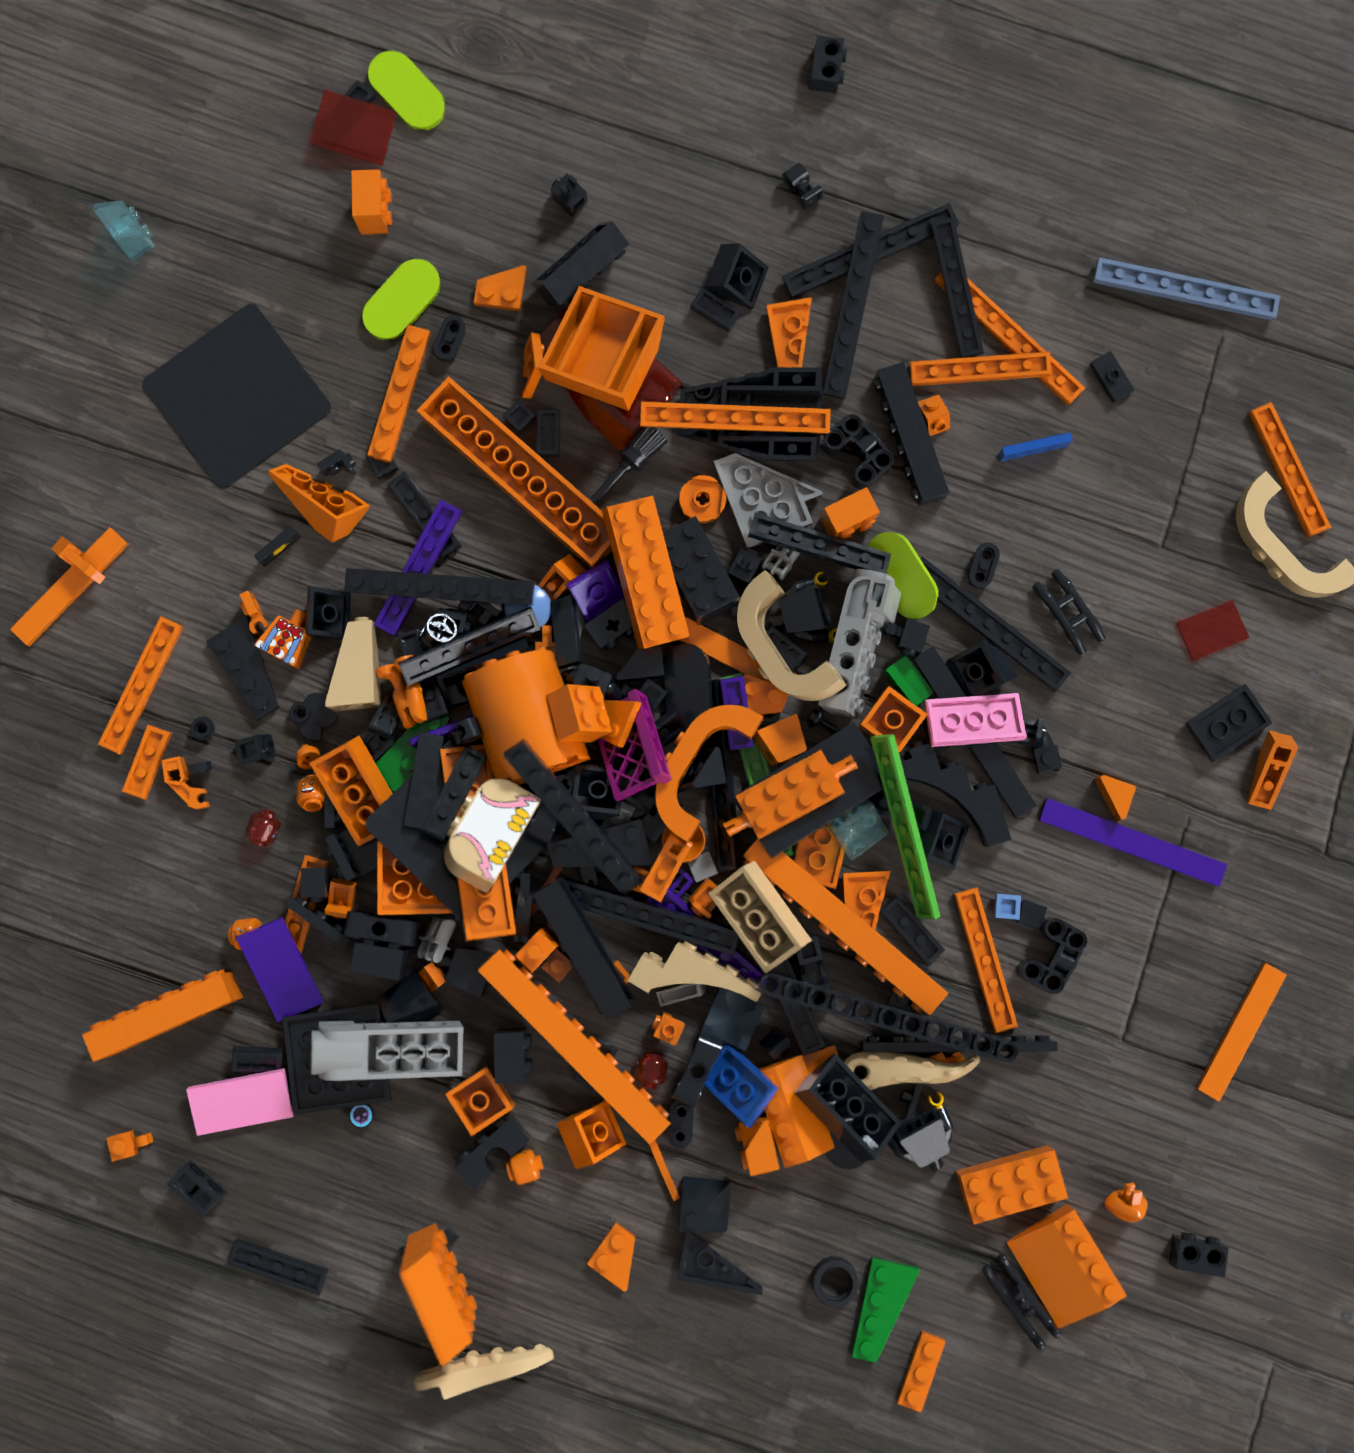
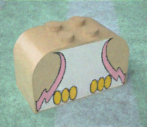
[444,779,541,893]

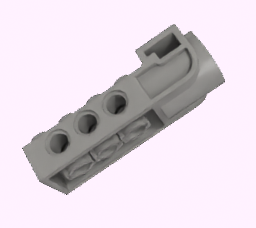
[818,569,901,719]
[310,1021,463,1081]

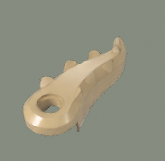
[844,1052,980,1090]
[413,1344,554,1399]

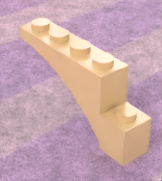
[628,940,762,1002]

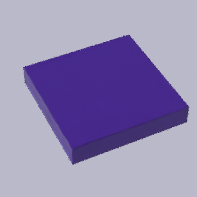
[566,559,625,623]

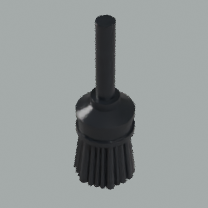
[591,427,668,504]

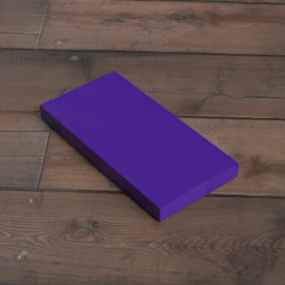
[236,916,323,1022]

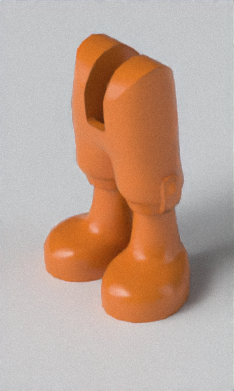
[375,655,427,729]

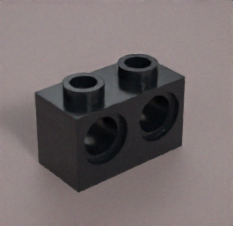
[809,35,847,93]
[166,1160,227,1217]
[1169,1232,1229,1277]

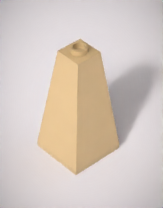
[325,617,382,712]

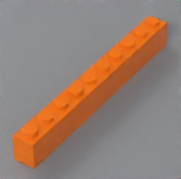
[743,839,949,1015]
[478,948,671,1145]

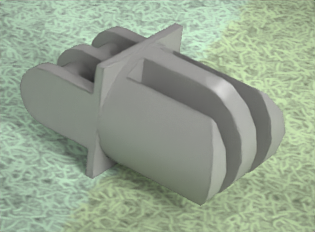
[762,546,800,580]
[417,916,456,963]

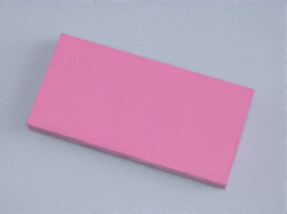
[924,693,1027,747]
[186,1068,294,1136]

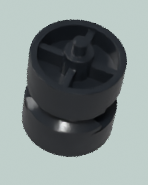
[418,614,457,651]

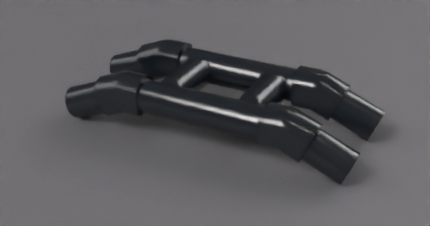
[1032,569,1106,655]

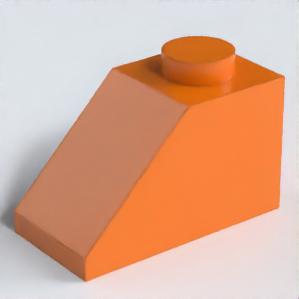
[538,554,586,601]

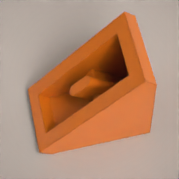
[1094,775,1136,821]

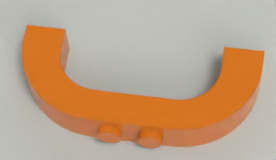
[656,705,763,843]

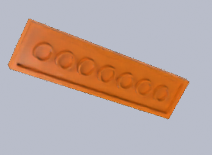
[440,745,516,941]

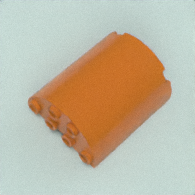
[462,647,590,786]

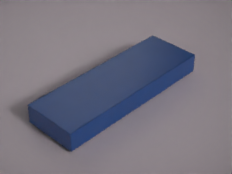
[998,432,1073,462]

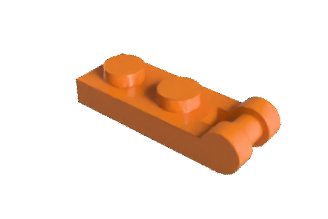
[639,832,693,902]

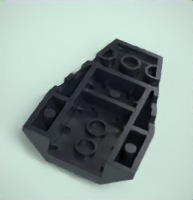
[677,367,823,462]

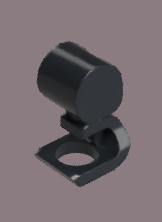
[783,163,823,210]
[450,717,482,747]

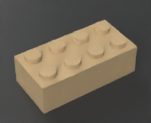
[708,861,812,974]

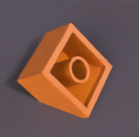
[557,1100,626,1169]

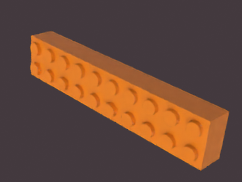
[417,376,612,568]

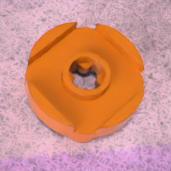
[679,475,726,523]

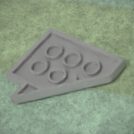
[713,453,823,548]

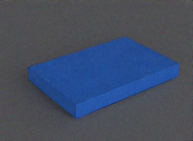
[704,1042,779,1128]

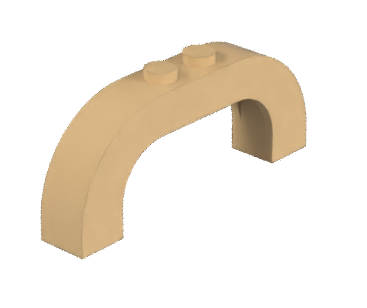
[1236,471,1354,598]
[737,570,847,701]

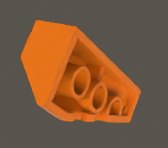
[268,464,370,542]

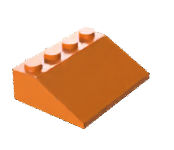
[378,841,452,915]
[1006,1204,1127,1328]

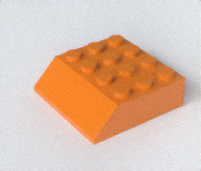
[539,286,665,411]
[400,1223,477,1366]

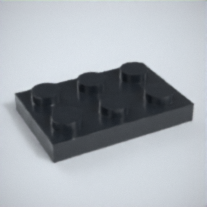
[1185,684,1272,762]

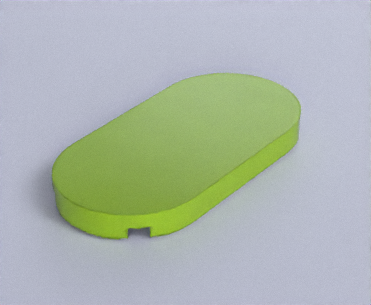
[368,51,445,130]
[363,259,440,340]
[868,532,938,619]

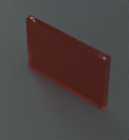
[1176,600,1249,661]

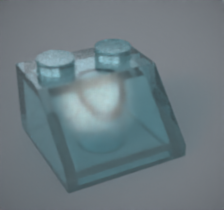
[91,200,155,261]

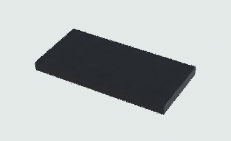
[732,722,884,859]

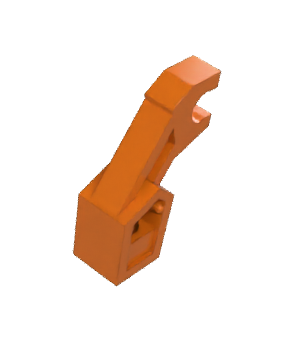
[51,536,105,584]
[162,756,210,809]

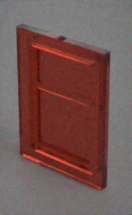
[310,89,397,166]

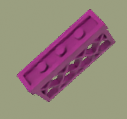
[598,689,672,801]

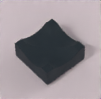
[701,987,765,1051]

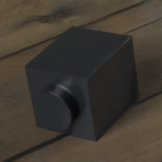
[300,868,330,902]

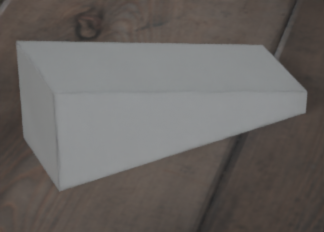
[656,983,707,1007]

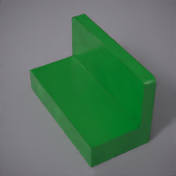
[883,656,933,706]

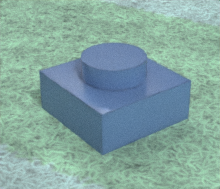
[994,894,1021,920]

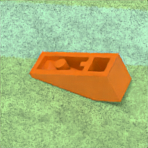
[1247,730,1298,810]

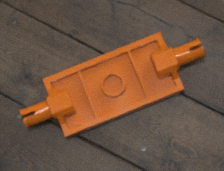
[723,750,858,839]

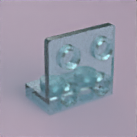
[825,799,889,861]

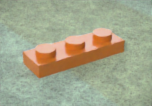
[897,1330,946,1413]

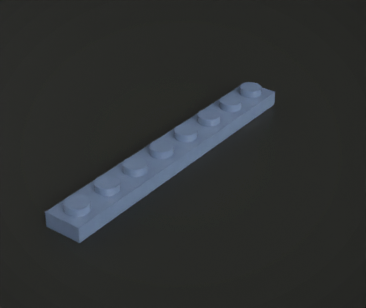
[1093,257,1280,321]

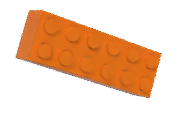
[602,495,689,649]
[82,969,244,1062]

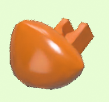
[1105,1183,1148,1223]

